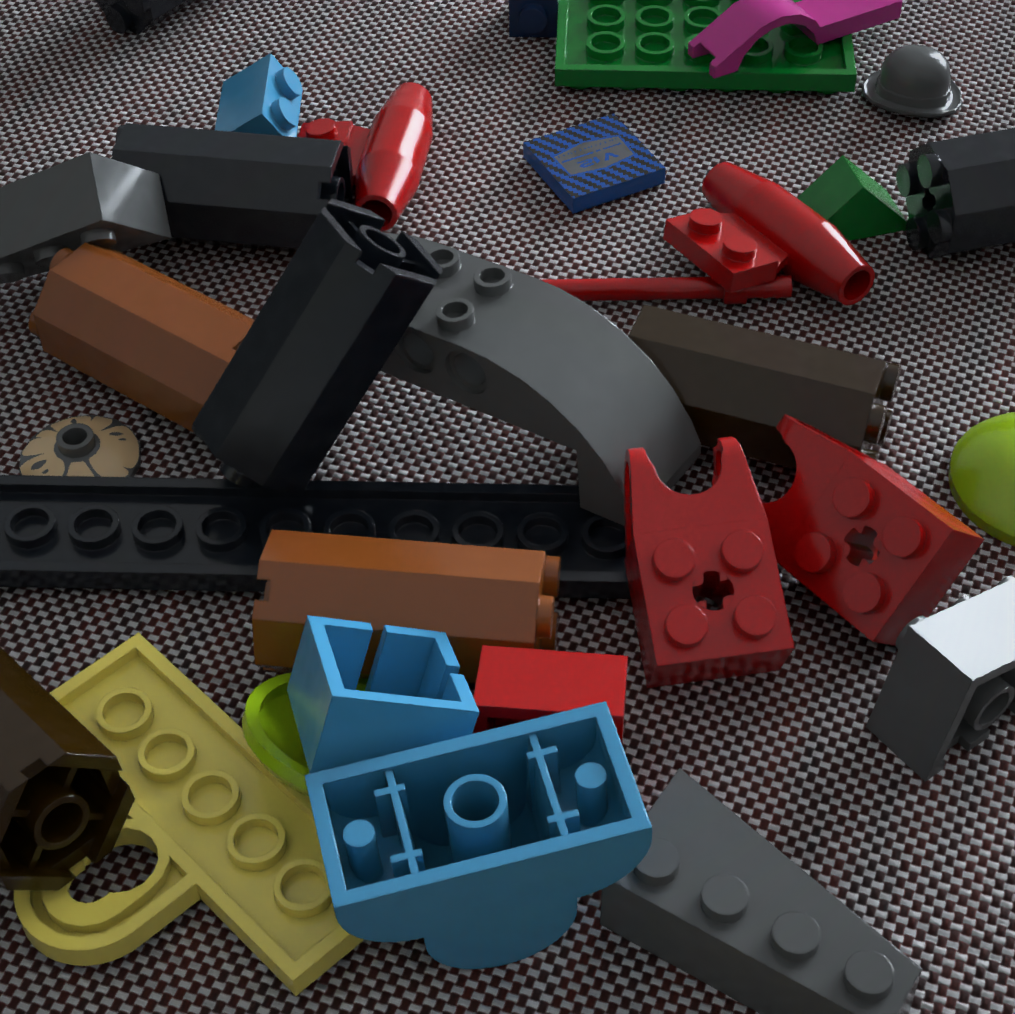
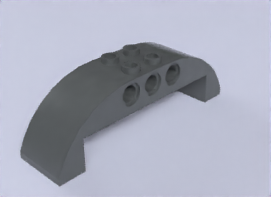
[254,233,701,526]

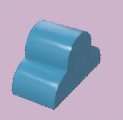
[304,701,652,969]

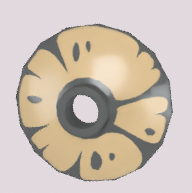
[19,415,142,477]

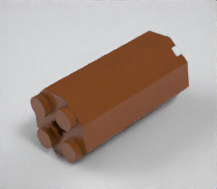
[28,242,255,433]
[252,529,561,690]

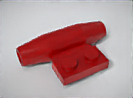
[297,82,433,232]
[663,162,875,305]

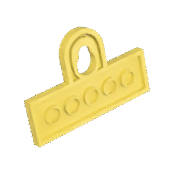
[14,632,364,996]

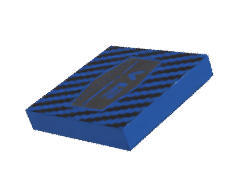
[523,113,666,213]

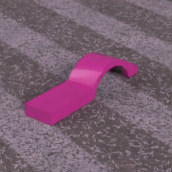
[688,0,902,79]

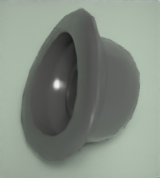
[862,44,963,118]

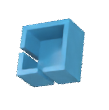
[287,615,479,773]

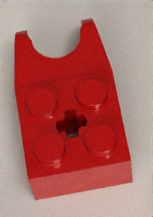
[760,414,985,646]
[623,436,795,688]

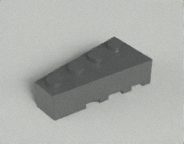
[0,152,172,284]
[866,575,1015,782]
[600,768,922,1014]

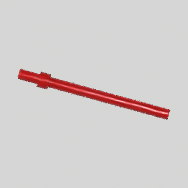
[540,275,792,305]

